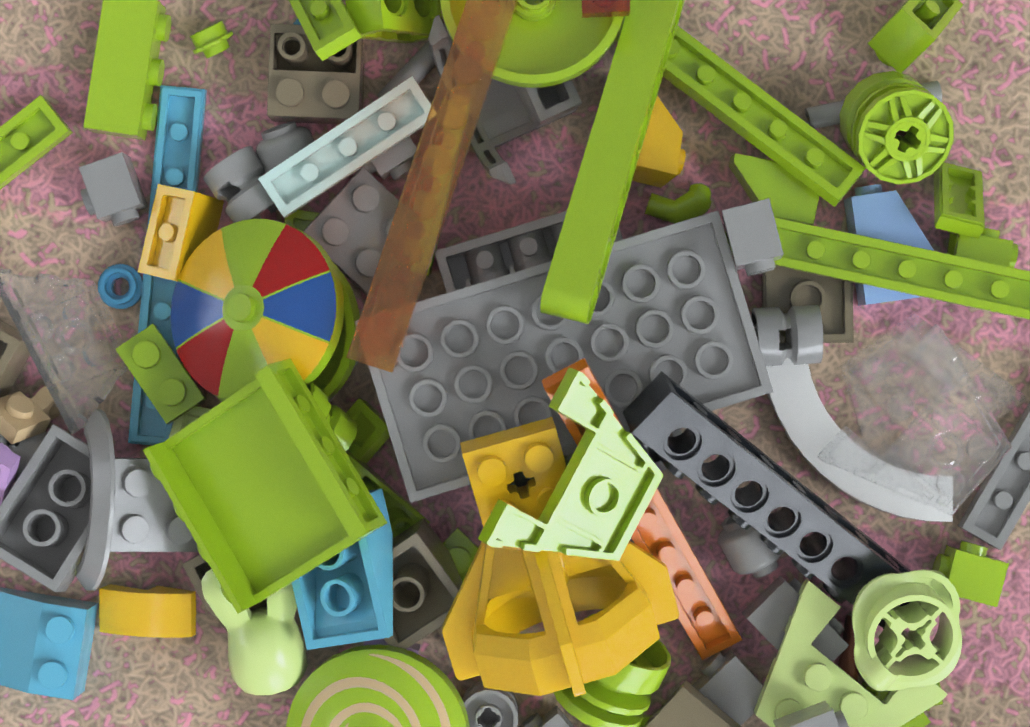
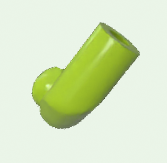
[644,183,712,224]

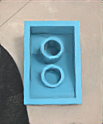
[292,488,393,650]
[0,587,99,700]

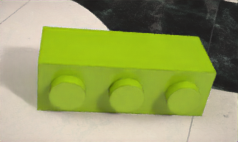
[83,0,171,141]

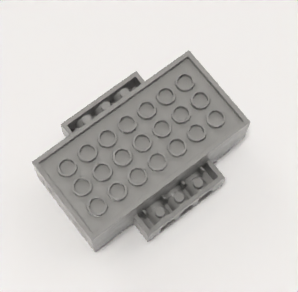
[355,211,773,503]

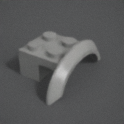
[428,15,582,185]
[76,409,198,590]

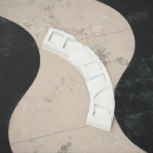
[766,358,953,522]

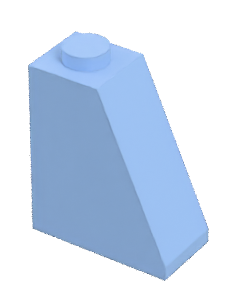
[844,184,934,306]

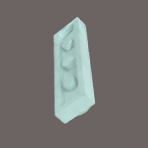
[258,76,438,218]

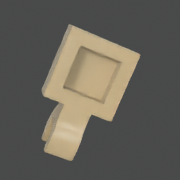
[0,383,67,444]

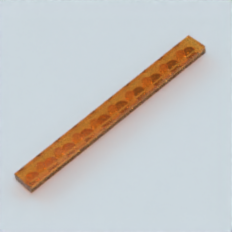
[346,0,519,373]

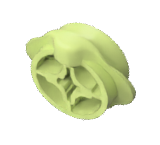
[852,569,962,691]

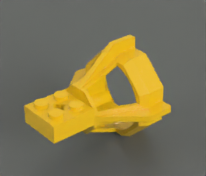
[441,417,679,697]

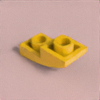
[99,584,196,638]

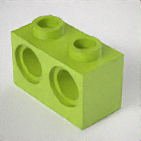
[345,0,442,44]

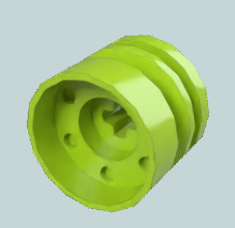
[840,71,954,185]
[553,614,671,727]

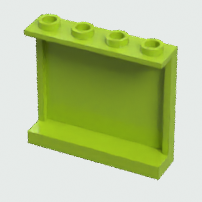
[143,359,387,614]

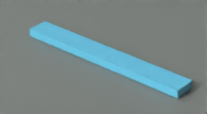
[128,85,207,445]

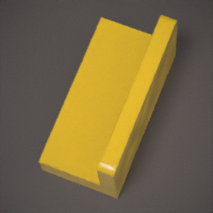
[138,184,224,282]

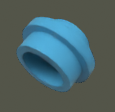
[98,264,143,309]

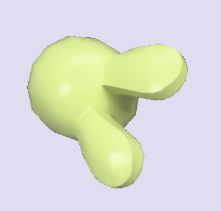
[201,569,308,696]

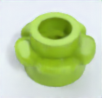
[190,20,233,59]

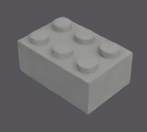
[0,424,91,592]

